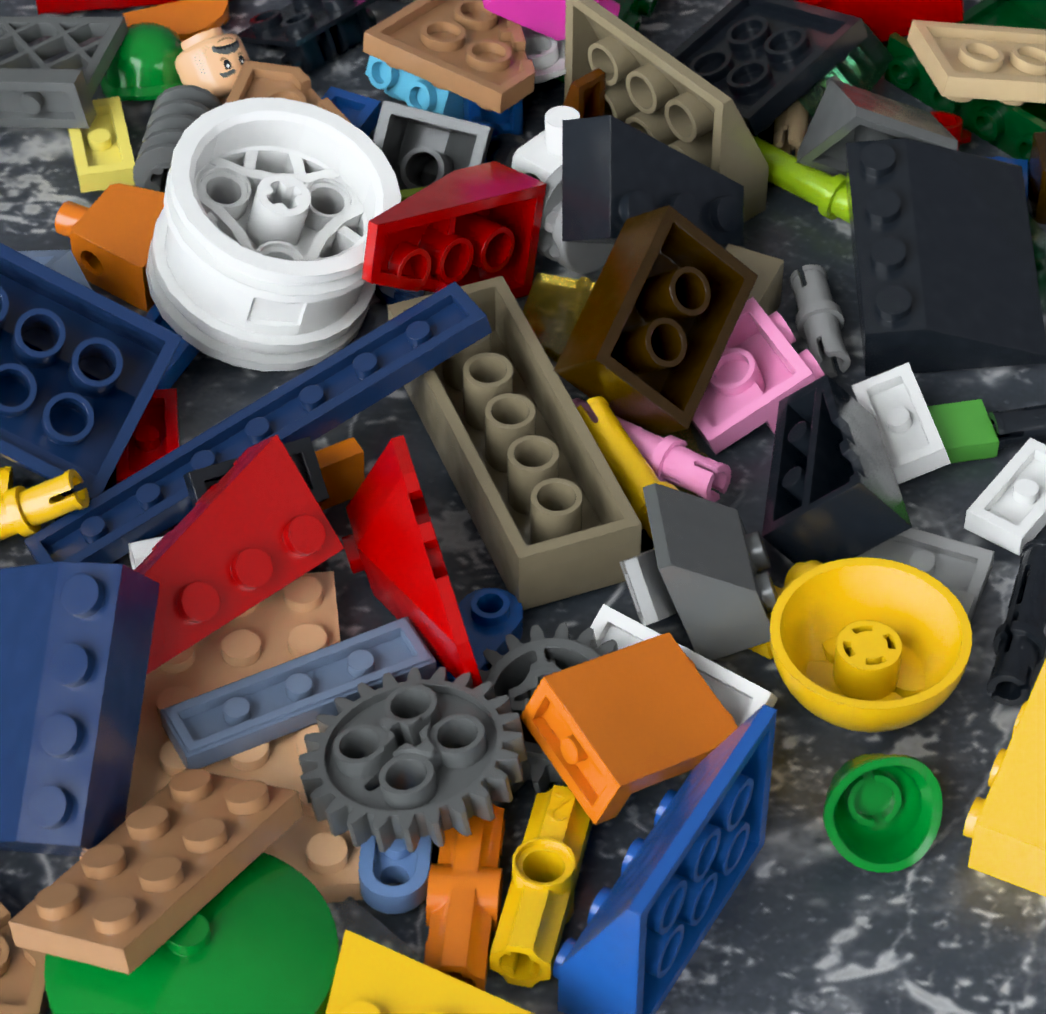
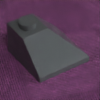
[373,100,494,190]

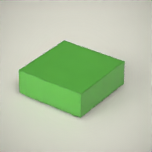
[927,399,999,464]

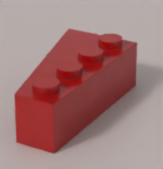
[135,434,345,675]

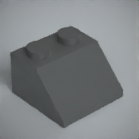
[642,483,778,661]

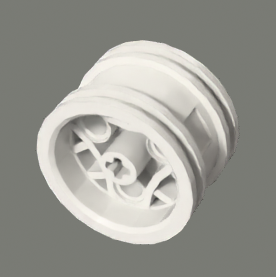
[146,97,401,371]

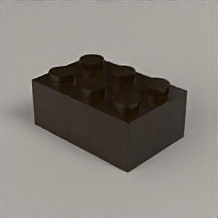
[553,205,758,435]

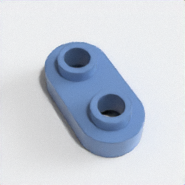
[359,835,434,914]

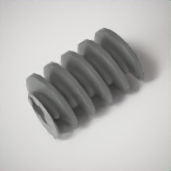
[133,85,222,192]

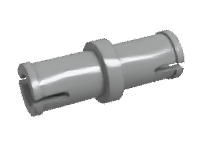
[789,264,851,378]

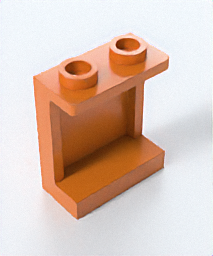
[520,632,738,825]

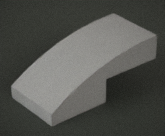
[619,549,678,625]

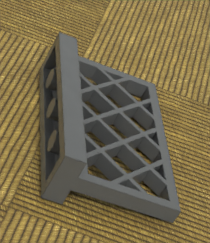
[0,16,128,129]

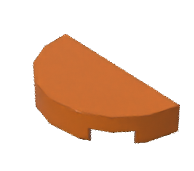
[122,0,230,42]

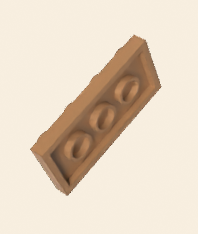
[8,768,303,975]

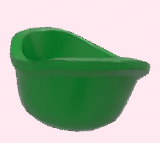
[101,23,183,101]
[823,753,943,873]

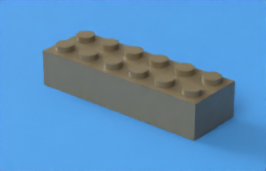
[387,276,642,610]

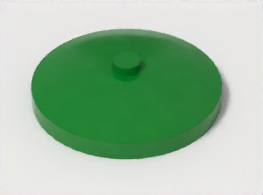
[44,852,340,1014]

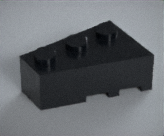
[562,115,744,247]
[762,374,912,564]

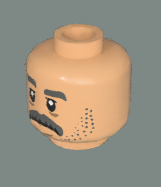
[175,27,250,104]

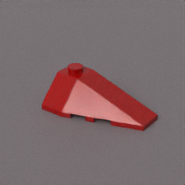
[362,161,547,299]

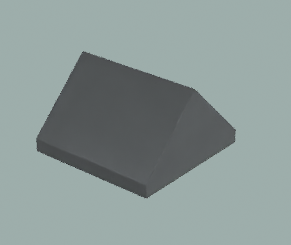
[796,79,958,176]

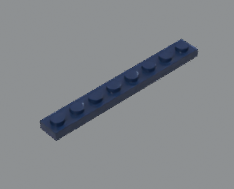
[23,281,492,564]

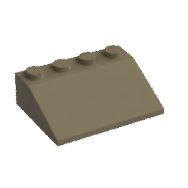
[564,0,769,222]

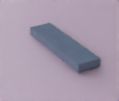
[160,616,437,769]

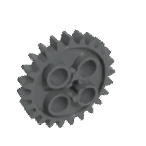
[299,667,527,853]

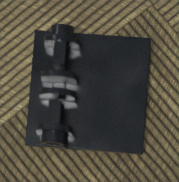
[237,0,377,75]

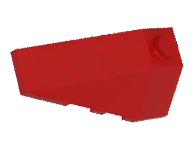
[341,435,483,688]

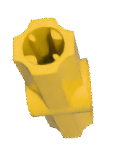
[489,785,593,988]

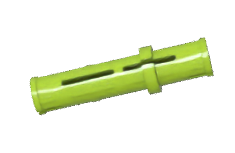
[753,136,850,223]

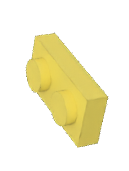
[67,96,135,193]

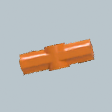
[424,803,505,991]

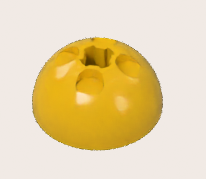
[770,557,972,733]

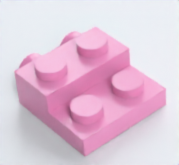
[691,297,825,455]

